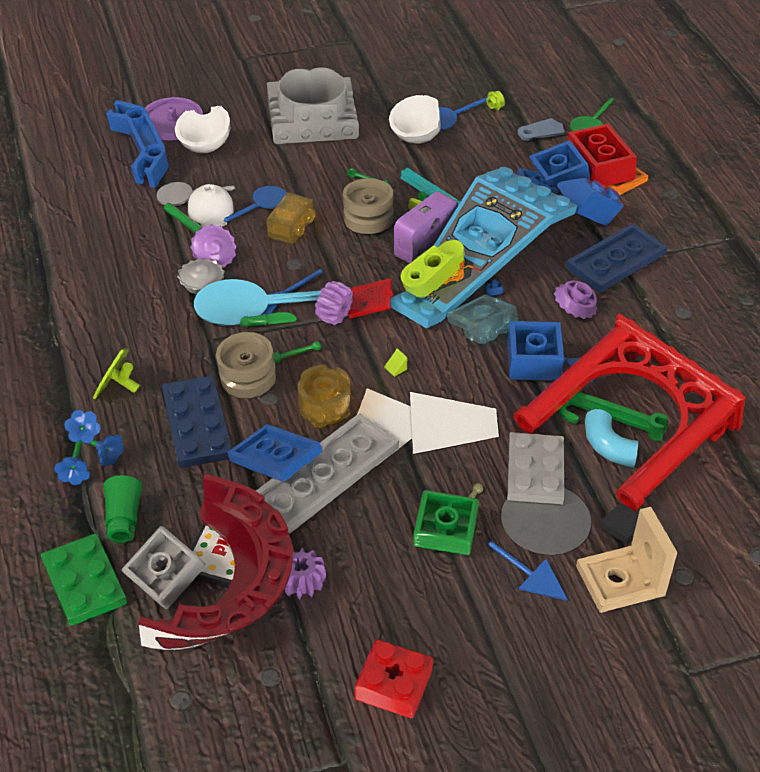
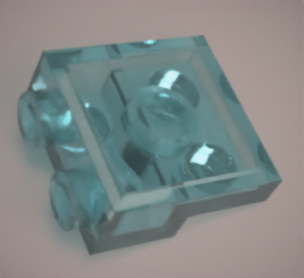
[447,294,519,344]

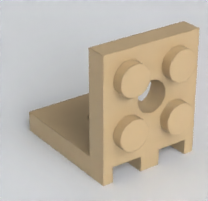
[576,507,677,613]

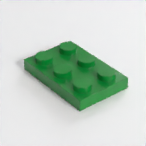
[40,533,127,626]

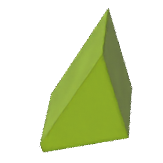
[384,349,407,377]

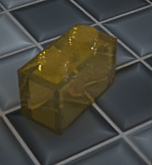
[267,192,315,244]

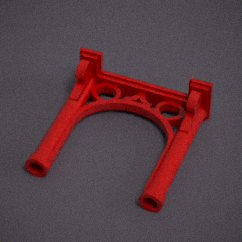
[514,314,746,511]

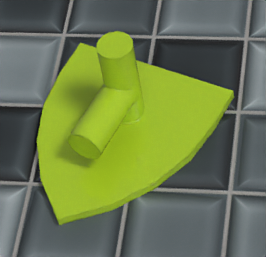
[93,348,140,399]

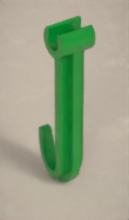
[558,392,668,441]

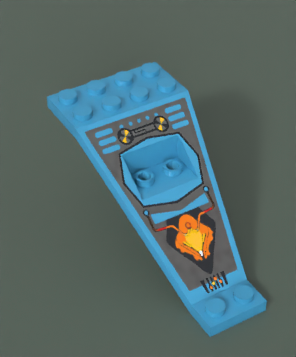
[390,167,578,328]

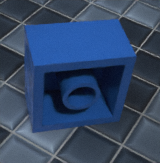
[507,321,564,380]

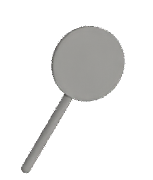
[157,182,235,206]

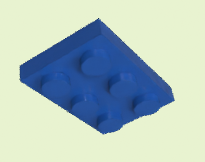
[227,424,323,482]

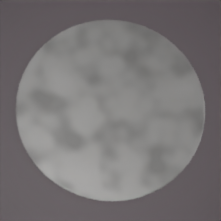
[501,488,591,555]

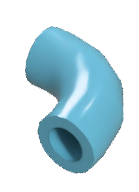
[585,409,638,468]

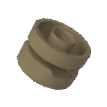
[343,178,394,234]
[216,332,277,398]

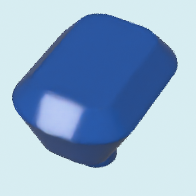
[484,279,504,296]

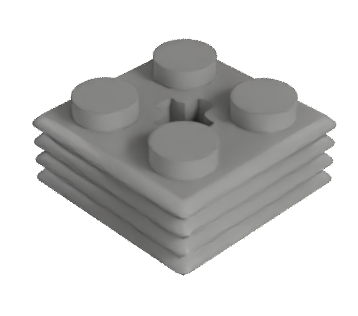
[122,526,206,609]

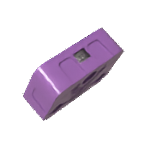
[394,191,458,263]

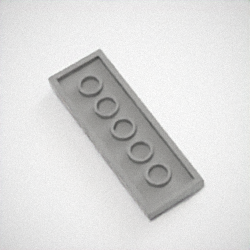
[256,413,399,534]

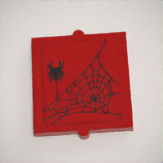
[348,278,394,318]

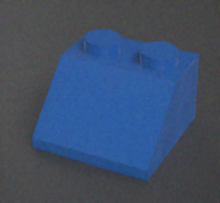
[529,140,590,188]
[557,178,624,226]

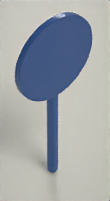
[439,98,486,130]
[223,186,289,222]

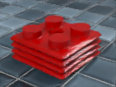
[354,639,433,718]

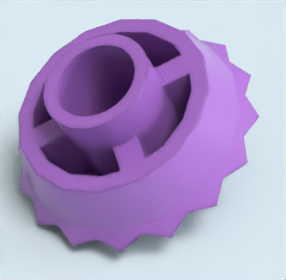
[190,224,237,268]
[554,280,597,319]

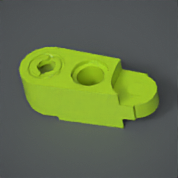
[401,240,465,298]

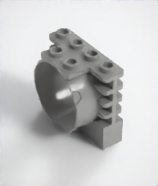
[267,68,359,144]

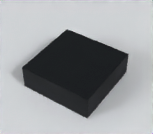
[600,502,639,544]

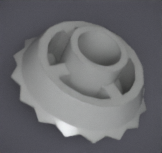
[177,258,225,294]

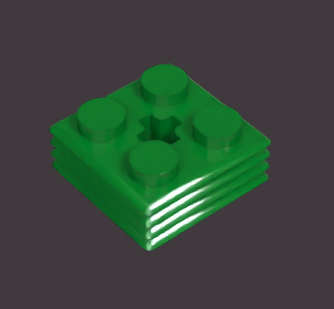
[413,490,479,555]

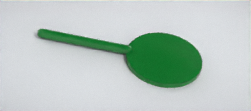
[570,98,613,131]

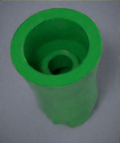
[103,475,143,544]

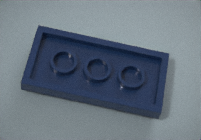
[566,223,667,293]
[162,375,232,468]

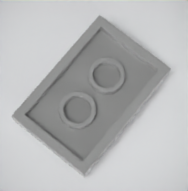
[507,432,564,505]

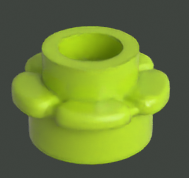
[486,91,505,111]

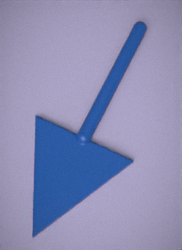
[489,541,567,600]

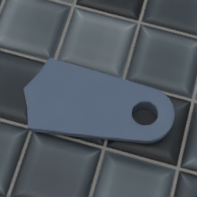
[517,118,565,141]

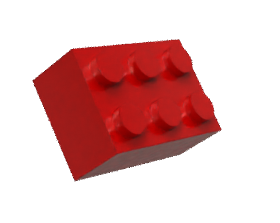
[568,123,637,187]

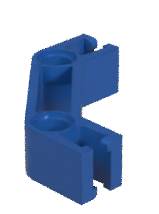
[107,100,169,187]

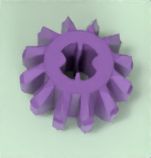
[315,281,353,325]
[285,547,326,600]

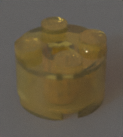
[297,365,351,428]

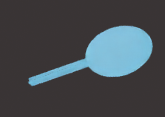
[194,279,321,326]

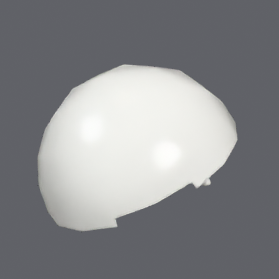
[389,95,440,144]
[175,106,230,153]

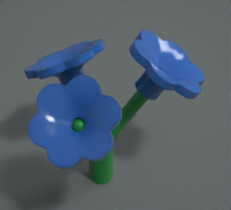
[54,410,124,485]

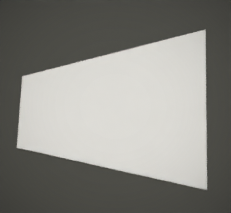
[357,389,412,466]
[410,392,499,454]

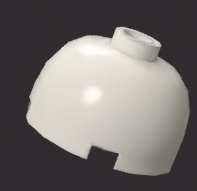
[188,184,234,227]

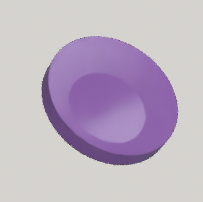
[145,97,203,140]

